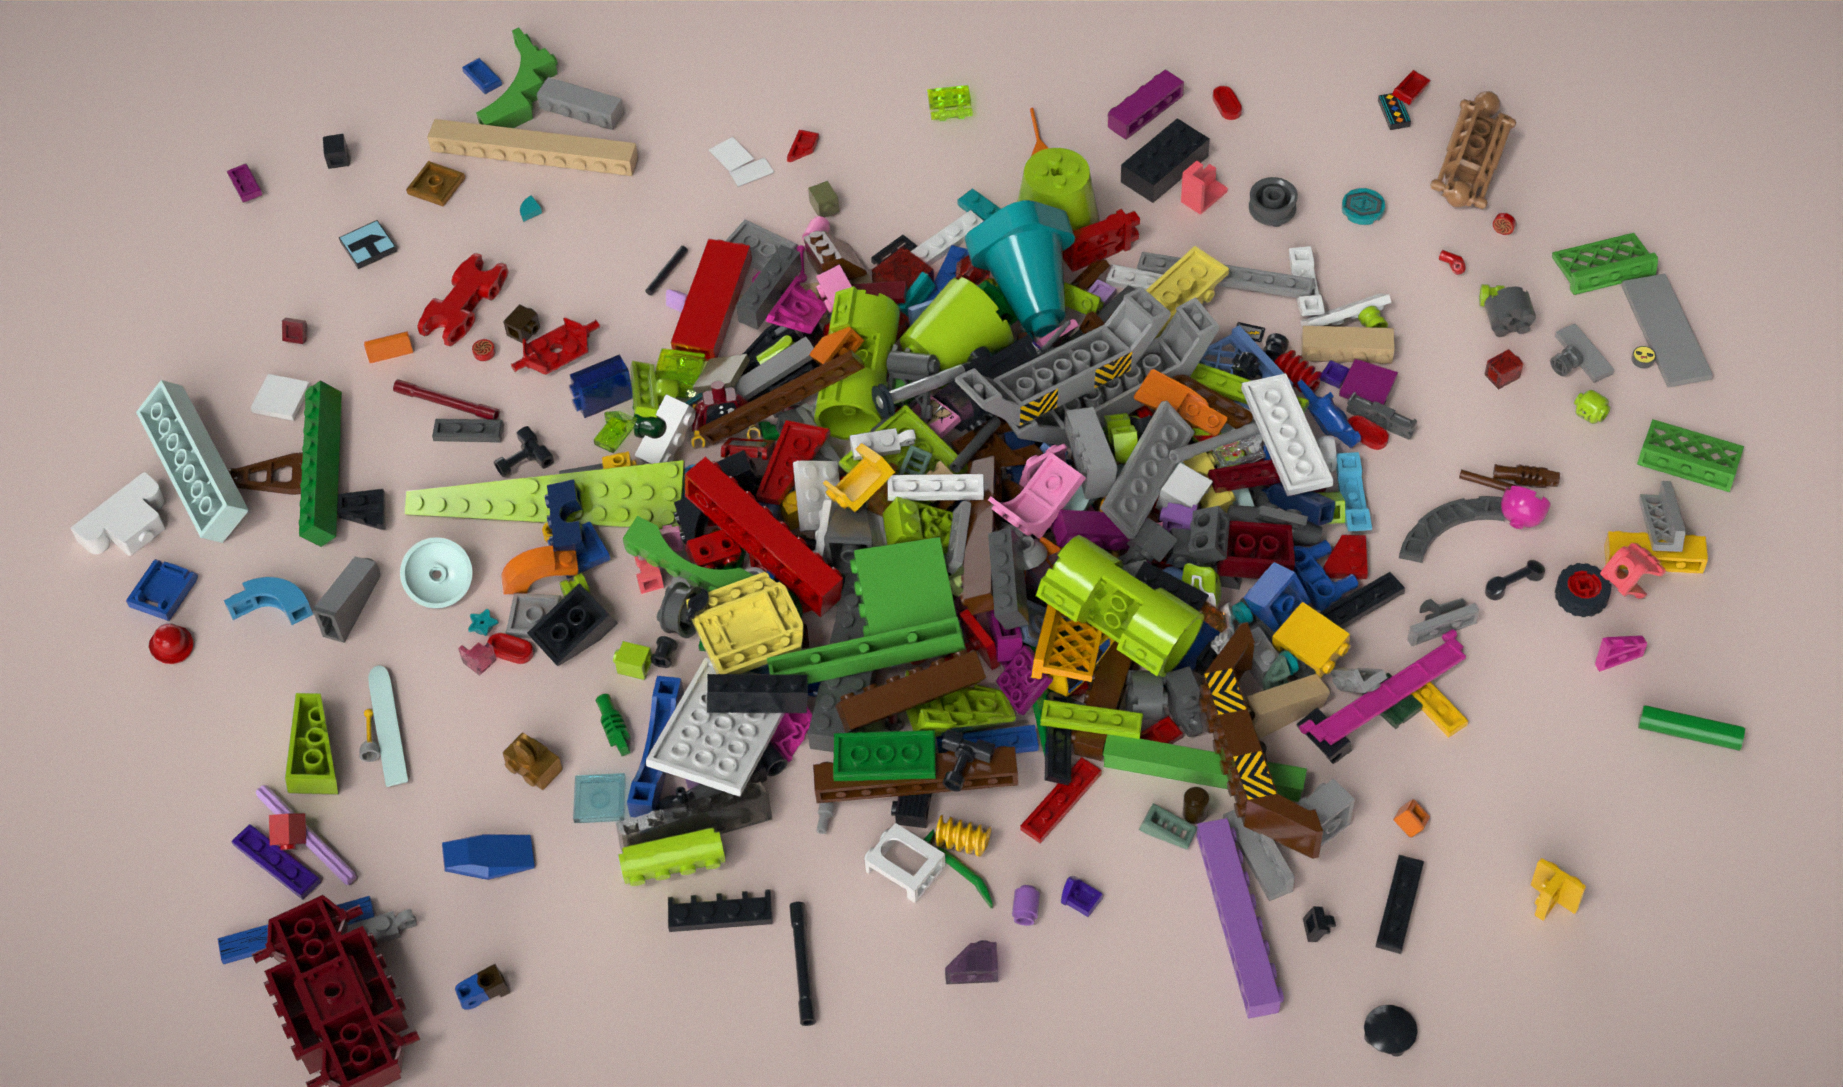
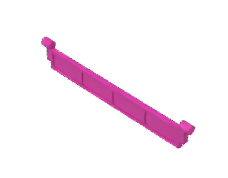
[1299,629,1466,745]

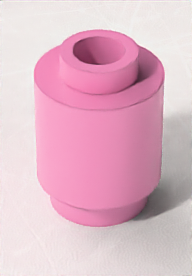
[802,216,830,241]

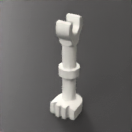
[1211,602,1236,654]

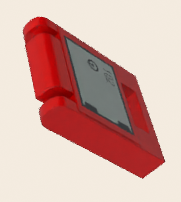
[721,437,775,460]

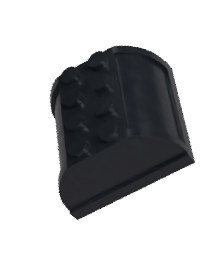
[932,334,1039,432]

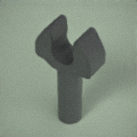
[1419,598,1466,621]

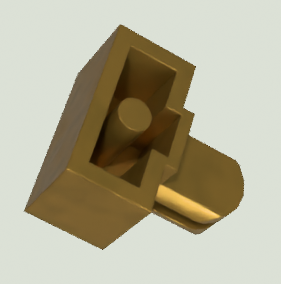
[502,732,563,790]

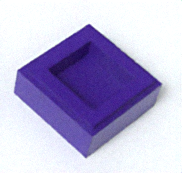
[1320,360,1350,389]

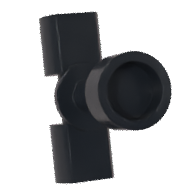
[494,426,554,477]
[942,729,995,792]

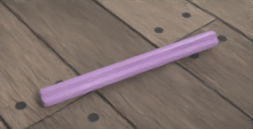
[256,785,357,885]

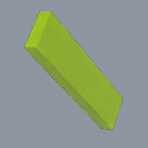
[1040,700,1143,739]

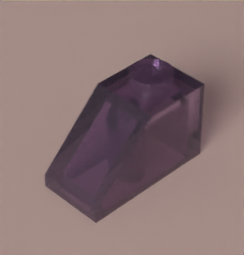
[945,940,998,984]

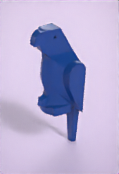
[1297,379,1361,448]

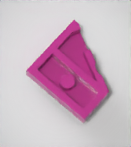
[1595,635,1647,672]

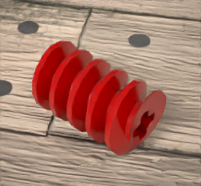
[1274,350,1322,393]

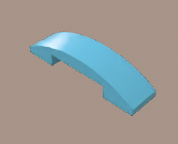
[1336,452,1372,532]

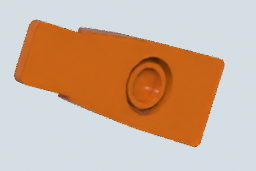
[1134,369,1227,437]

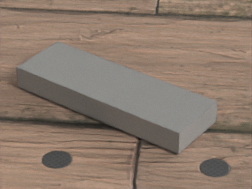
[1555,324,1614,383]
[946,501,971,574]
[1407,603,1479,646]

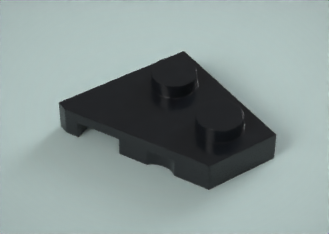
[337,489,385,530]

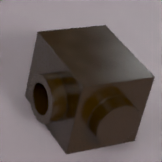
[503,304,540,344]

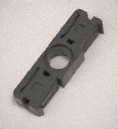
[1346,392,1417,440]

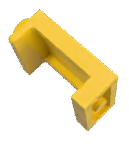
[822,443,895,512]
[1272,602,1351,678]

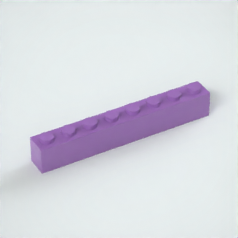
[1196,818,1284,1019]

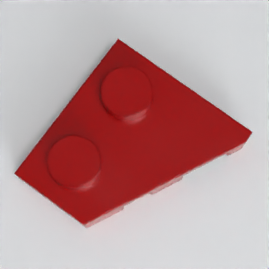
[1323,535,1368,580]

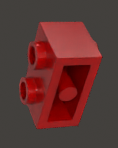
[685,530,741,570]

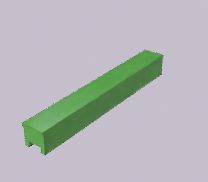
[767,617,966,684]
[1103,734,1307,802]

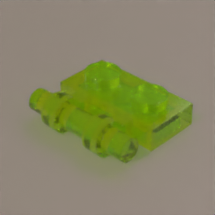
[927,85,973,121]

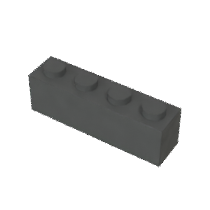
[736,245,802,330]
[988,527,1029,630]

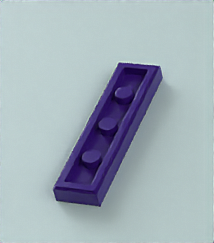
[231,824,321,900]

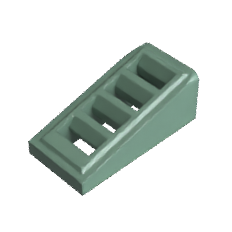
[898,445,932,475]
[1139,803,1197,850]

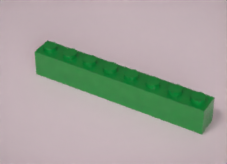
[298,380,342,547]

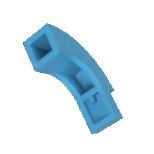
[224,577,313,625]

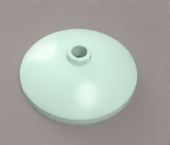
[400,537,472,609]

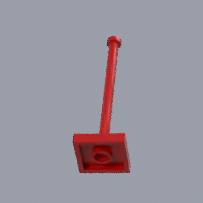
[928,609,1000,670]

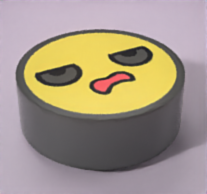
[1631,346,1656,368]

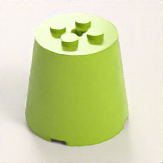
[1017,148,1100,231]
[900,277,1014,389]

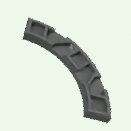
[1399,496,1506,563]

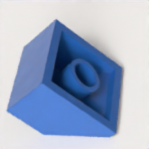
[1243,562,1311,632]

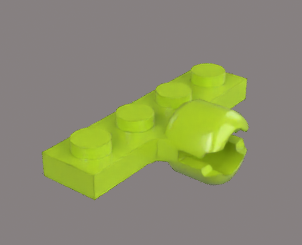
[630,360,679,418]

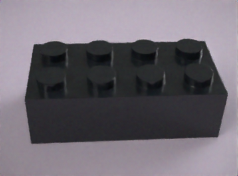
[1121,118,1210,203]

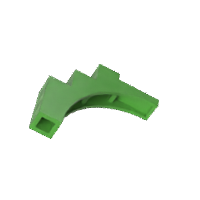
[476,27,558,128]

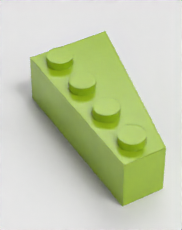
[285,693,338,794]

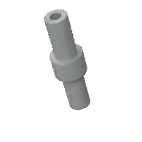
[816,802,834,834]

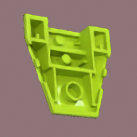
[905,670,1016,736]

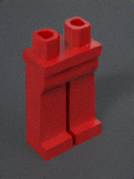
[1062,209,1140,272]

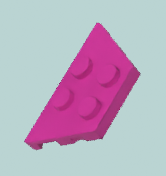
[765,276,827,334]

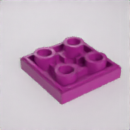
[1339,359,1398,405]
[996,645,1054,715]

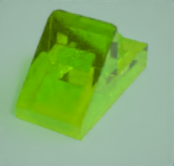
[593,411,637,454]

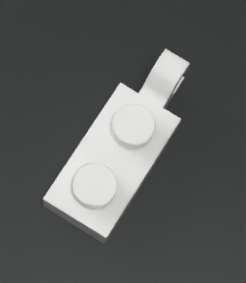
[849,428,916,461]

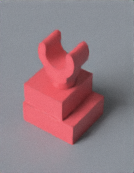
[635,556,664,594]

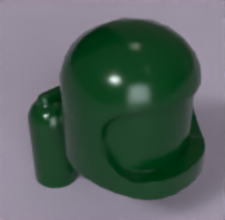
[632,403,666,439]

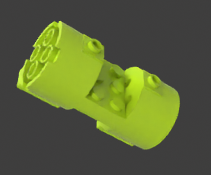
[814,286,900,441]
[1036,535,1204,677]

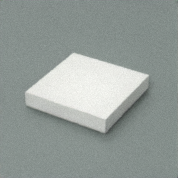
[251,374,310,421]

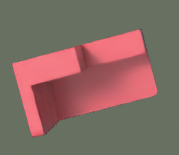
[1181,161,1228,215]

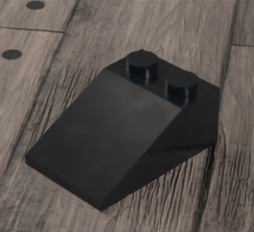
[527,583,618,666]

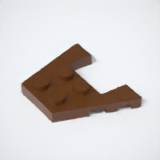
[951,416,1044,467]

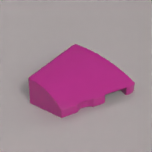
[770,707,812,762]

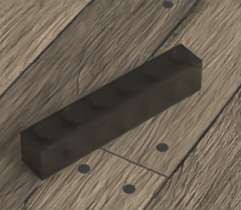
[616,782,772,853]

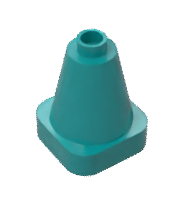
[965,200,1075,338]

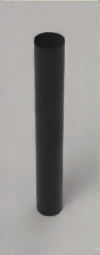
[645,246,688,296]

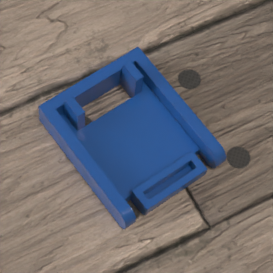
[126,559,198,621]

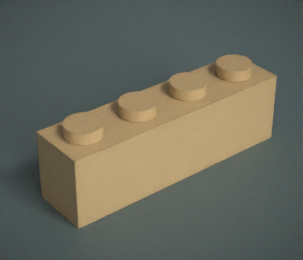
[1301,326,1394,364]

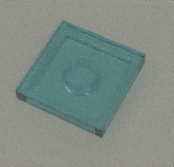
[573,773,626,823]

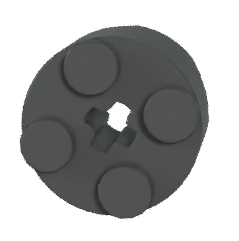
[1484,286,1536,337]
[1125,670,1168,720]

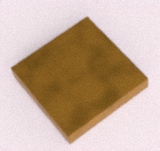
[406,161,465,207]

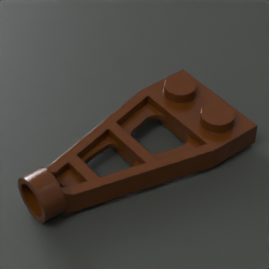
[227,452,303,495]

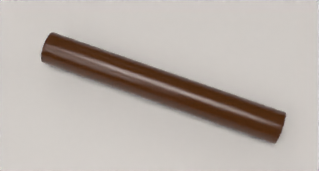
[1459,469,1528,492]

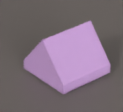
[666,289,688,312]

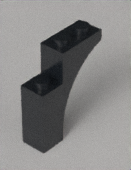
[674,450,758,545]

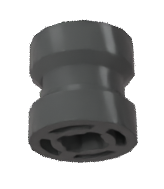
[1550,345,1583,376]

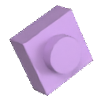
[1087,279,1116,307]

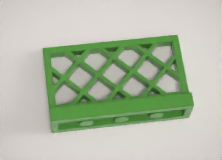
[1552,233,1658,295]
[1637,419,1744,492]

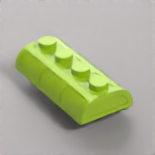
[618,828,726,886]

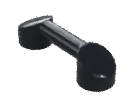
[1485,560,1545,600]

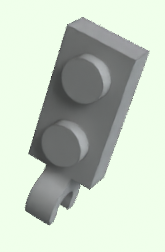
[347,909,417,945]

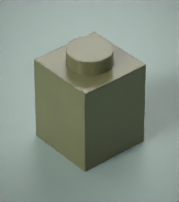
[808,181,840,218]

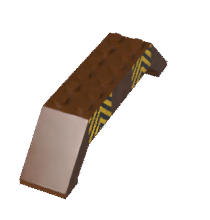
[1199,622,1323,859]

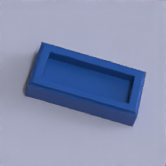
[462,58,502,94]

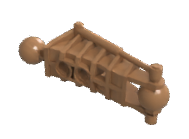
[1430,91,1517,210]

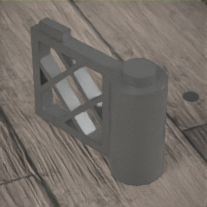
[887,351,940,423]

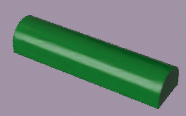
[1638,705,1746,751]

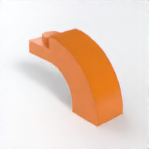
[501,545,578,594]

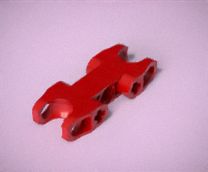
[417,253,508,346]

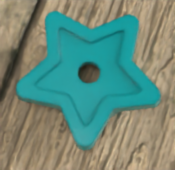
[468,609,499,636]

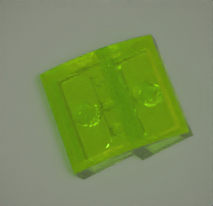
[655,348,706,399]

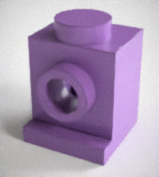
[1159,502,1198,532]

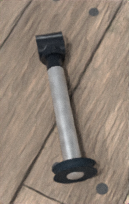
[872,346,993,418]

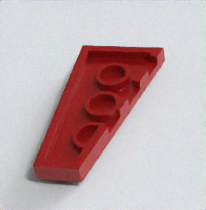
[756,420,831,505]

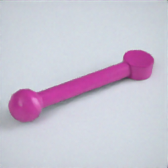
[797,245,807,283]

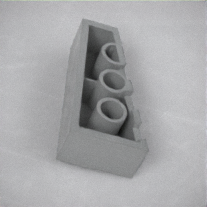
[1064,407,1117,499]

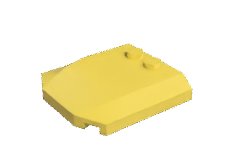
[686,572,804,674]

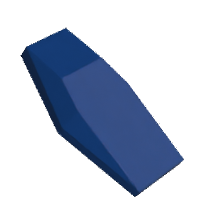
[442,834,535,880]

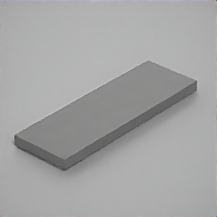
[1621,274,1713,387]
[1100,401,1195,539]

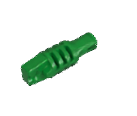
[595,694,631,756]

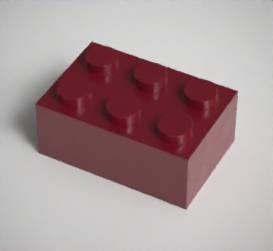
[1217,521,1295,579]

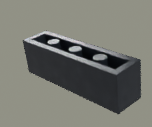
[707,674,808,713]

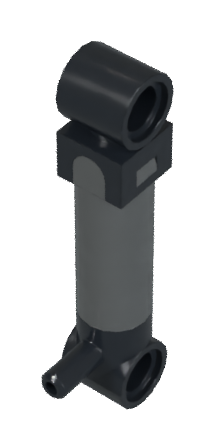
[656,741,788,831]

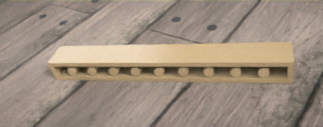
[427,119,638,176]

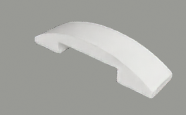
[1289,246,1325,316]

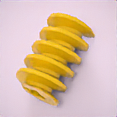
[935,815,991,857]

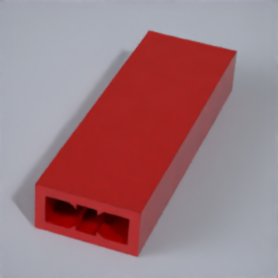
[670,239,752,361]

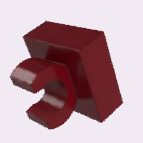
[282,318,307,344]

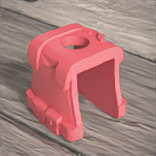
[1600,543,1666,599]

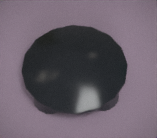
[1364,1005,1418,1057]

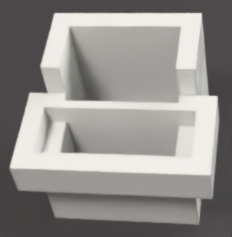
[1155,463,1213,511]

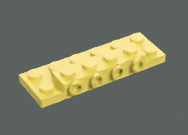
[1146,246,1229,339]

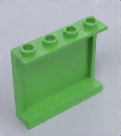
[850,537,957,637]

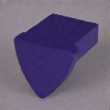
[1061,876,1103,917]

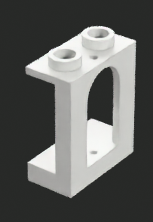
[864,823,946,903]

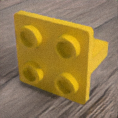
[1531,858,1586,921]

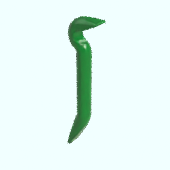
[923,829,993,908]

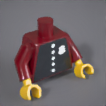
[691,381,761,448]

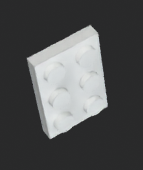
[793,461,840,532]

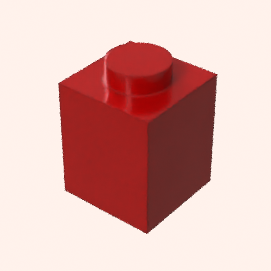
[269,813,306,850]

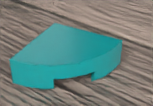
[520,195,542,222]

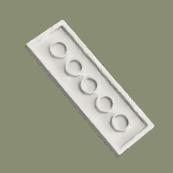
[1241,373,1334,496]

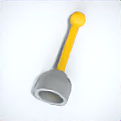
[359,709,380,762]

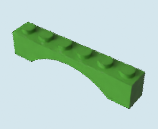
[623,516,754,592]

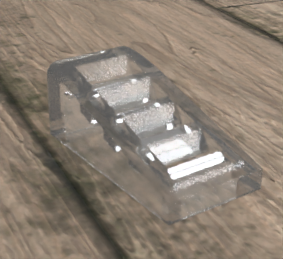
[1212,436,1266,468]

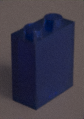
[568,354,633,418]

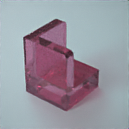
[458,642,497,676]

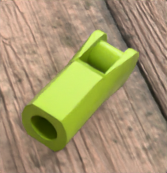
[756,335,795,365]

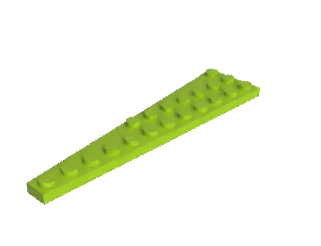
[405,460,685,530]

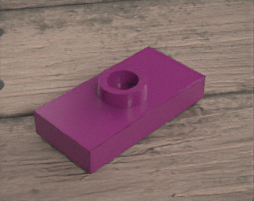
[227,163,262,203]

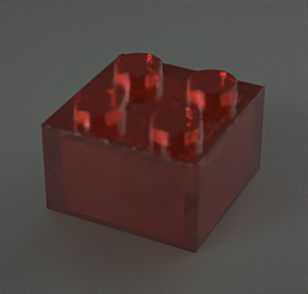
[871,246,934,305]

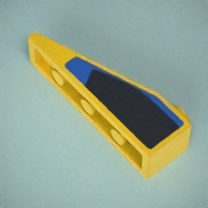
[1048,633,1115,697]

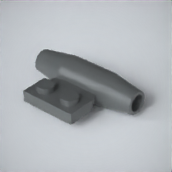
[1227,504,1323,545]

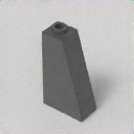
[312,556,381,643]

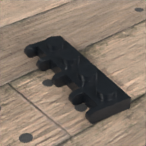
[668,889,772,932]

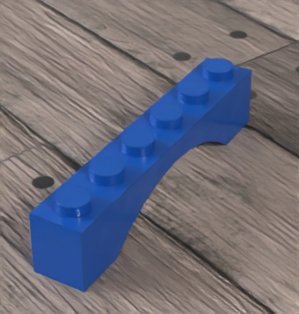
[627,676,684,821]

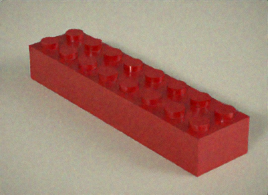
[685,456,843,618]

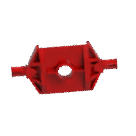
[511,318,600,375]

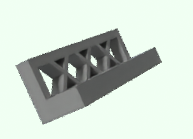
[1639,481,1686,552]
[1223,810,1295,901]

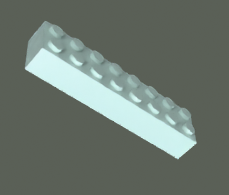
[136,380,249,543]

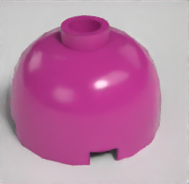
[1501,486,1551,529]

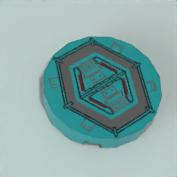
[1342,188,1385,225]

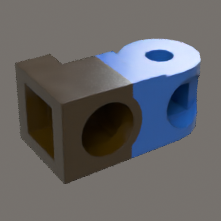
[455,964,510,1010]

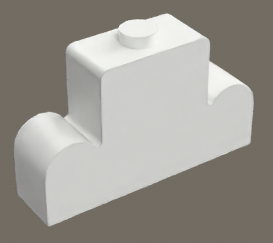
[71,472,165,556]

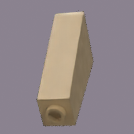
[1245,674,1330,740]

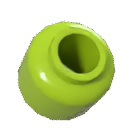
[1574,390,1611,424]

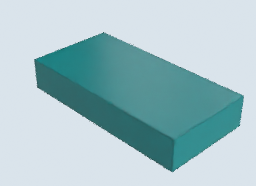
[897,272,936,319]

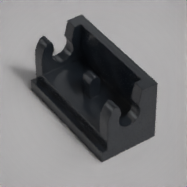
[1296,707,1352,764]

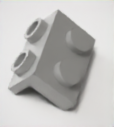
[1331,667,1387,693]

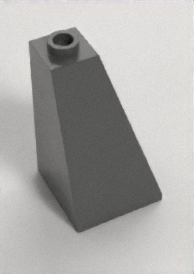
[824,502,873,574]

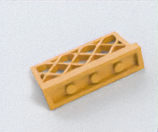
[1031,604,1103,682]

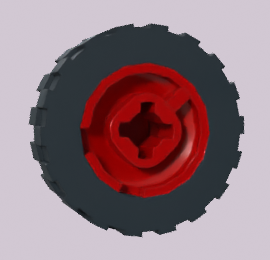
[1555,563,1612,617]

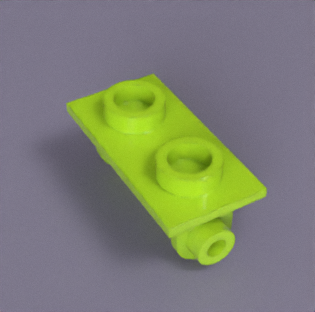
[1064,282,1104,315]

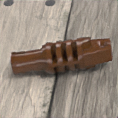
[1493,464,1560,488]

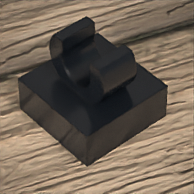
[1303,906,1336,942]

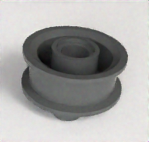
[1249,177,1298,227]
[657,582,702,638]

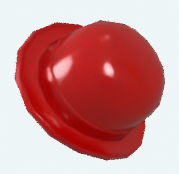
[148,624,194,664]

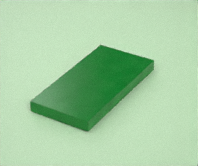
[833,730,936,781]

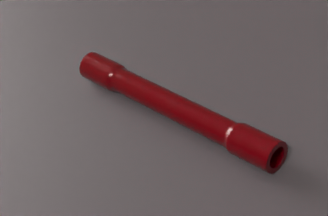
[393,379,500,420]

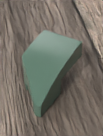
[1262,655,1290,690]

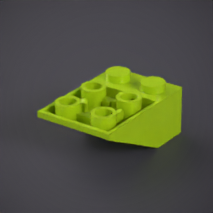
[883,497,953,554]

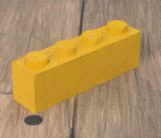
[1604,531,1708,574]

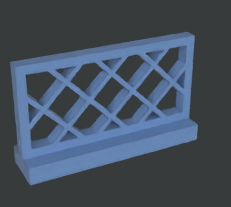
[1199,325,1293,409]

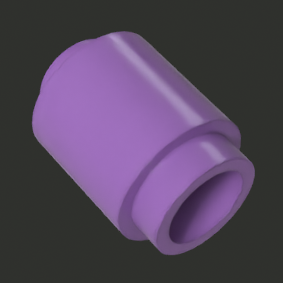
[1012,885,1040,926]

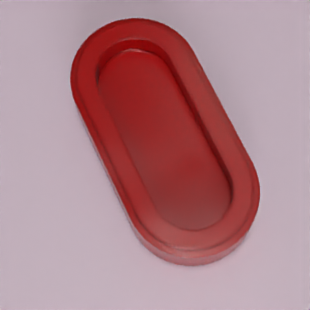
[1212,86,1242,120]
[1347,415,1389,450]
[487,633,534,664]

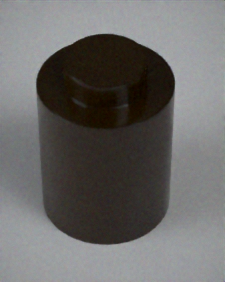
[1182,787,1209,824]

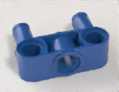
[1293,540,1358,611]

